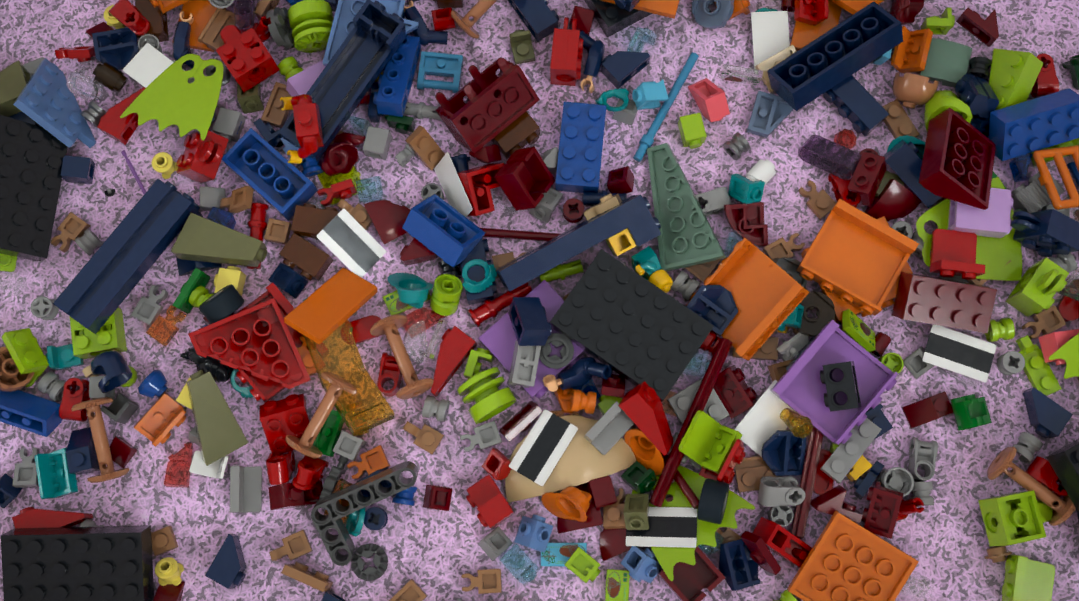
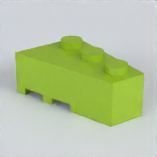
[989,48,1043,111]

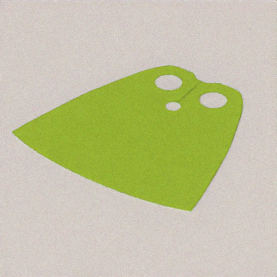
[916,177,1022,281]

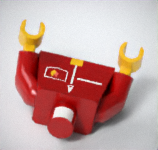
[280,94,324,164]

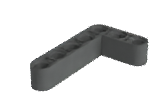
[311,461,418,566]

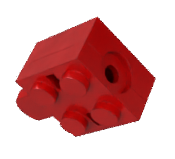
[550,17,584,86]
[216,25,280,92]
[176,130,229,183]

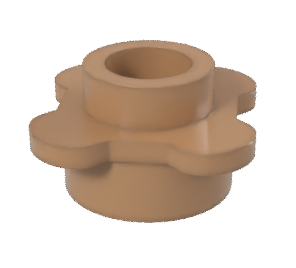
[984,546,1012,563]

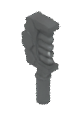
[319,455,348,499]

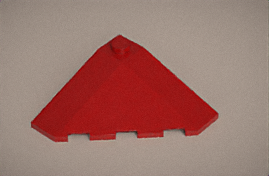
[188,298,311,389]

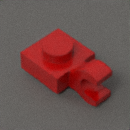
[317,179,357,206]

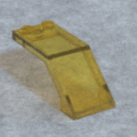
[304,319,395,436]

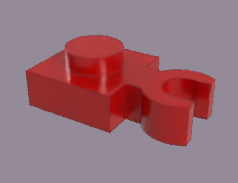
[55,46,95,62]

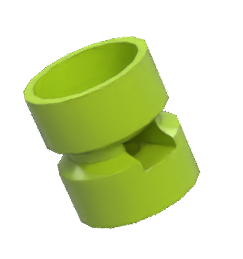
[430,274,463,316]

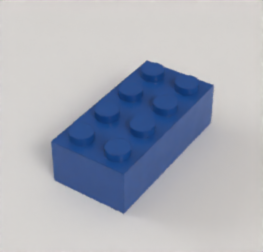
[988,88,1079,161]
[555,102,607,193]
[222,128,318,221]

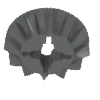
[539,333,574,369]
[351,544,388,581]

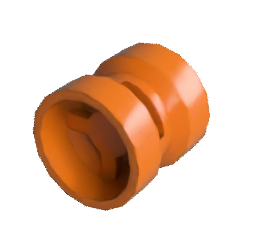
[570,389,597,414]

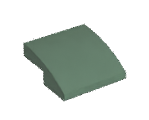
[920,38,972,87]

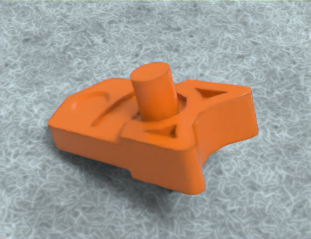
[554,386,573,413]

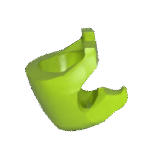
[924,90,972,131]

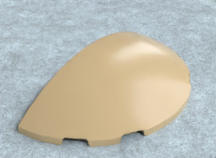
[505,415,636,502]

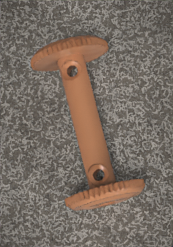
[451,0,497,38]
[370,314,434,400]
[286,371,358,458]
[71,397,129,483]
[987,447,1076,526]

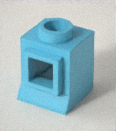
[632,80,669,110]

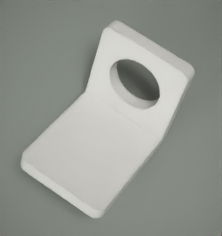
[189,450,229,479]

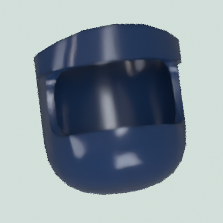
[91,350,132,393]

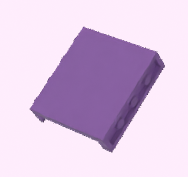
[478,280,589,400]
[770,320,899,445]

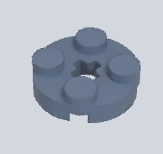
[691,0,734,29]

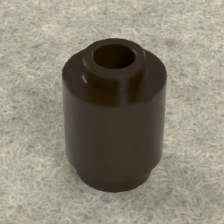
[93,62,128,92]

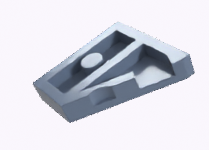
[746,91,794,138]

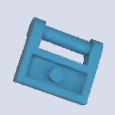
[417,51,464,93]

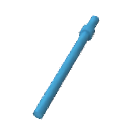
[633,52,699,162]

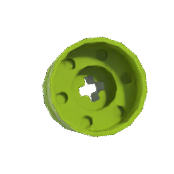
[287,0,334,53]
[457,367,516,424]

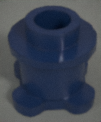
[450,154,471,173]

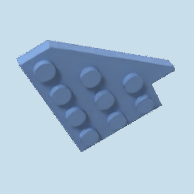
[322,0,419,66]
[13,58,96,148]

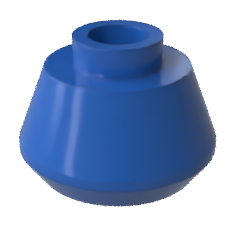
[138,370,168,398]

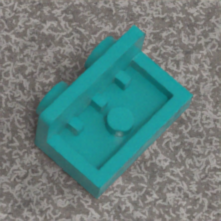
[34,448,78,499]

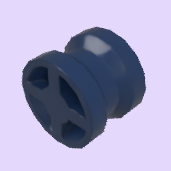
[364,507,388,530]

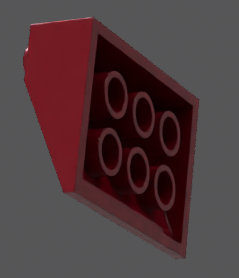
[919,108,996,210]

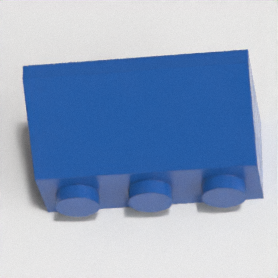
[402,194,486,268]

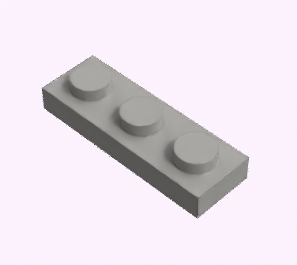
[820,418,882,484]

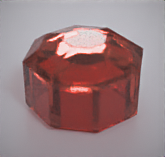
[834,129,857,151]

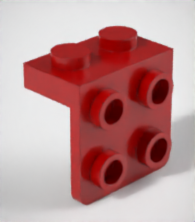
[930,229,986,280]
[260,394,310,455]
[699,439,746,485]

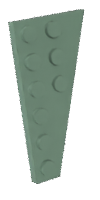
[647,143,727,272]

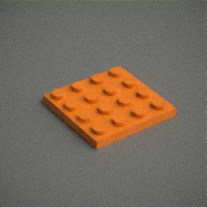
[787,511,919,601]

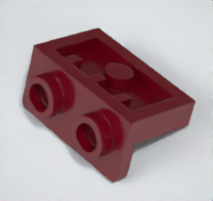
[848,152,887,207]
[713,365,758,419]
[861,481,904,539]

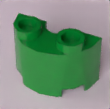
[950,394,992,431]

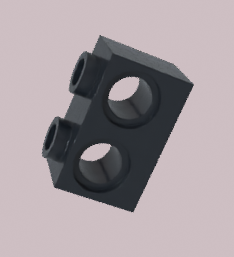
[820,361,862,412]

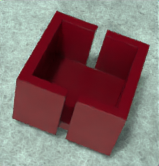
[494,146,556,211]
[658,546,726,601]

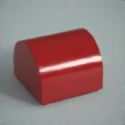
[432,7,456,31]
[481,448,512,480]

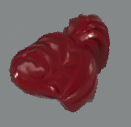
[890,0,924,25]
[321,132,366,176]

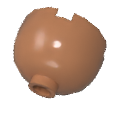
[892,72,939,109]
[0,346,34,392]

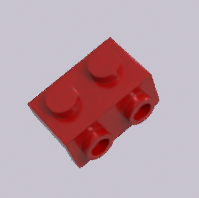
[794,0,829,26]

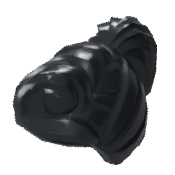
[180,346,234,382]

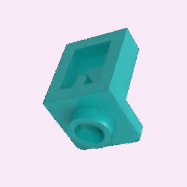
[728,174,765,204]
[45,344,84,370]

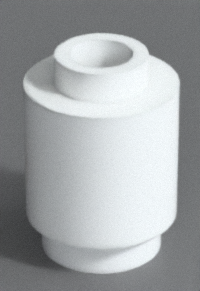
[746,159,776,186]

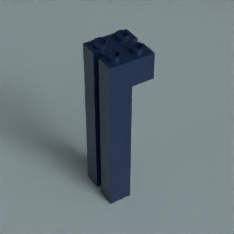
[278,0,406,162]
[53,179,203,334]
[496,195,661,291]

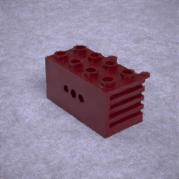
[435,57,540,154]

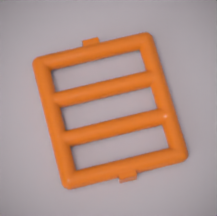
[1032,145,1079,210]

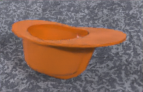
[624,429,664,476]
[541,486,592,522]

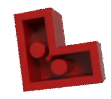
[457,163,504,216]
[466,474,515,529]

